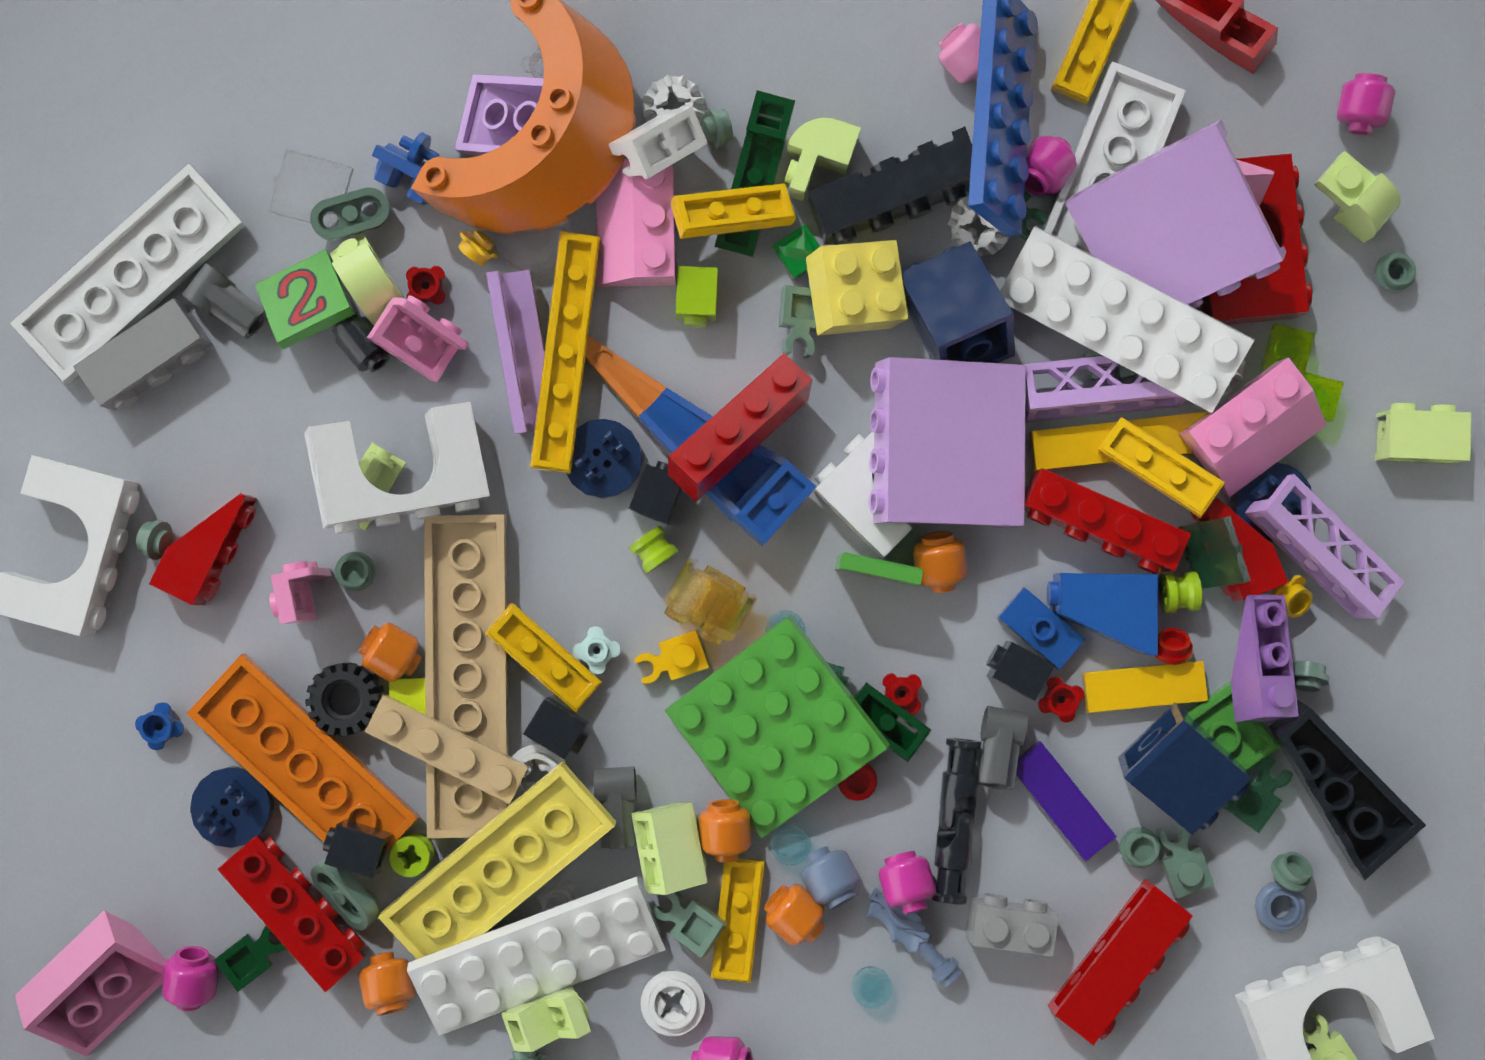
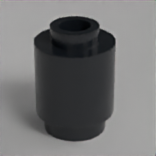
[332,312,389,372]

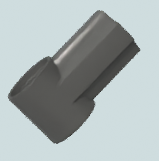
[182,263,266,339]
[977,705,1028,790]
[593,766,637,849]

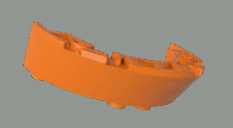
[411,0,636,234]

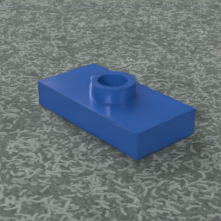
[997,587,1086,670]

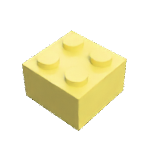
[806,240,908,336]

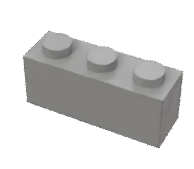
[73,298,212,411]

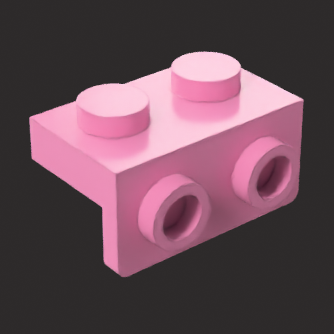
[367,295,469,382]
[269,561,332,624]

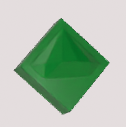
[772,224,820,281]

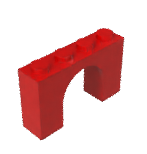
[1200,153,1313,325]

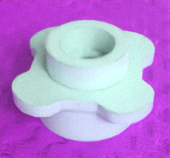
[572,626,621,674]

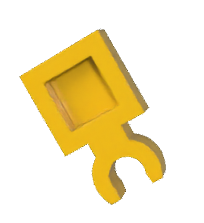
[634,630,709,684]

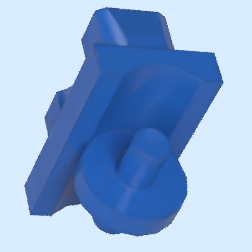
[372,132,440,205]

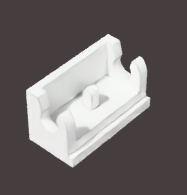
[608,106,708,179]

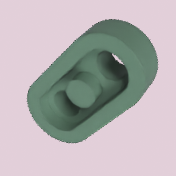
[310,187,390,241]
[311,857,379,930]

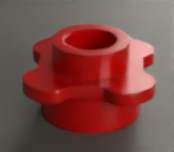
[406,266,446,305]
[882,673,922,714]
[1038,676,1084,723]

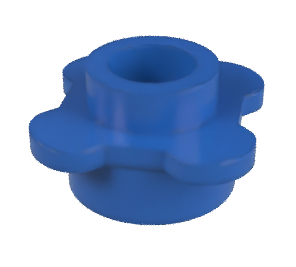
[135,702,184,750]

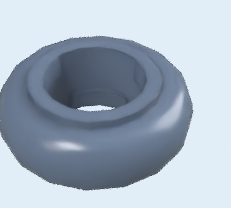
[1255,882,1306,932]

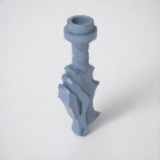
[867,888,962,988]

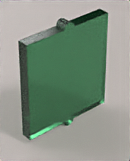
[1178,516,1251,589]

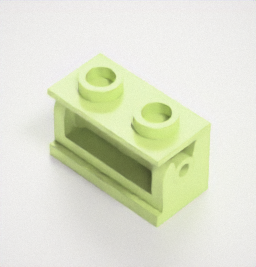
[1375,403,1471,464]
[631,802,707,895]

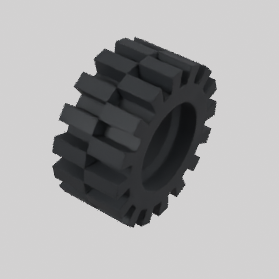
[305,662,384,736]

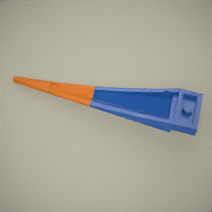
[549,311,817,547]

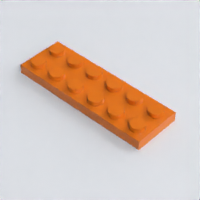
[186,654,420,878]

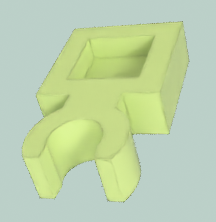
[1303,1010,1358,1060]

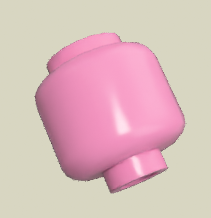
[938,22,981,84]

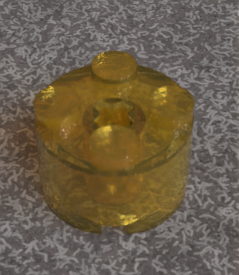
[664,558,758,646]

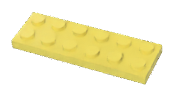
[378,761,616,960]

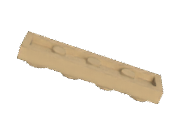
[365,695,530,804]

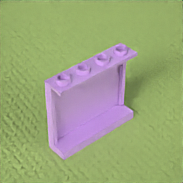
[1065,119,1286,308]
[869,357,1026,528]

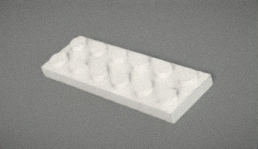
[1044,61,1186,254]
[10,164,246,384]
[1000,226,1255,413]
[407,876,666,1036]

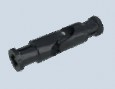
[931,738,981,905]

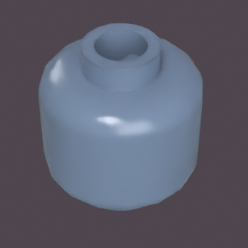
[801,846,861,910]

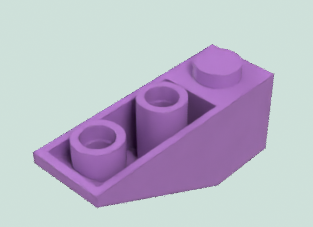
[1231,595,1299,723]

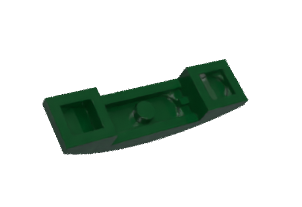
[714,90,795,257]

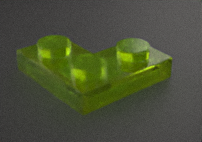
[1259,323,1344,422]

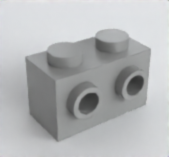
[966,893,1059,957]

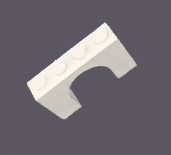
[304,402,490,534]
[814,432,913,558]
[0,455,139,636]
[1235,936,1435,1060]

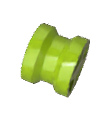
[628,525,679,574]
[1160,572,1202,613]
[389,833,435,877]

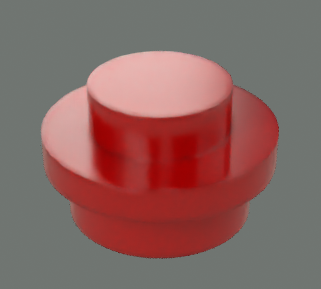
[1154,628,1193,665]
[838,763,878,801]

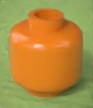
[913,531,968,593]
[358,623,422,682]
[699,799,752,862]
[764,884,825,945]
[358,952,416,1016]

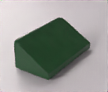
[854,682,931,762]

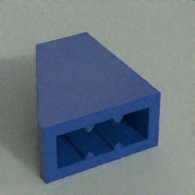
[1047,573,1158,655]

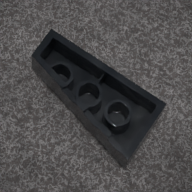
[808,126,972,245]
[1269,700,1426,881]

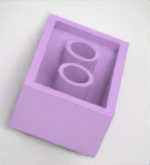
[455,74,543,156]

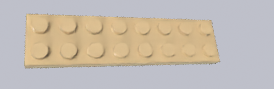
[424,514,509,838]

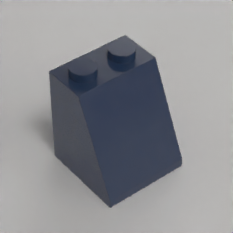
[901,241,1015,363]
[1118,702,1251,835]

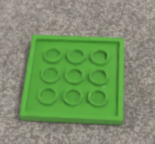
[664,615,890,838]

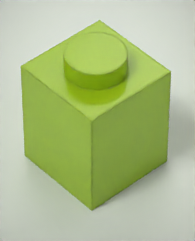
[675,266,718,328]

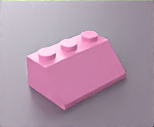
[596,159,677,287]
[1179,357,1327,498]
[15,910,166,1056]

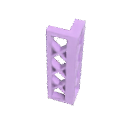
[486,269,545,434]
[1023,356,1186,422]
[1245,474,1405,619]

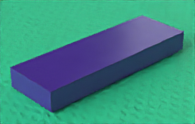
[1016,741,1117,862]

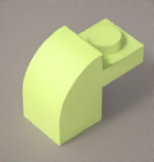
[784,118,861,201]
[1314,151,1401,243]
[329,232,404,325]
[501,986,591,1052]

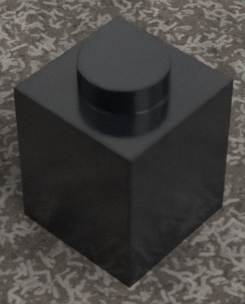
[628,461,682,525]
[986,641,1055,701]
[523,697,590,759]
[323,819,392,879]

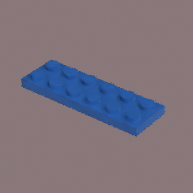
[968,0,1038,237]

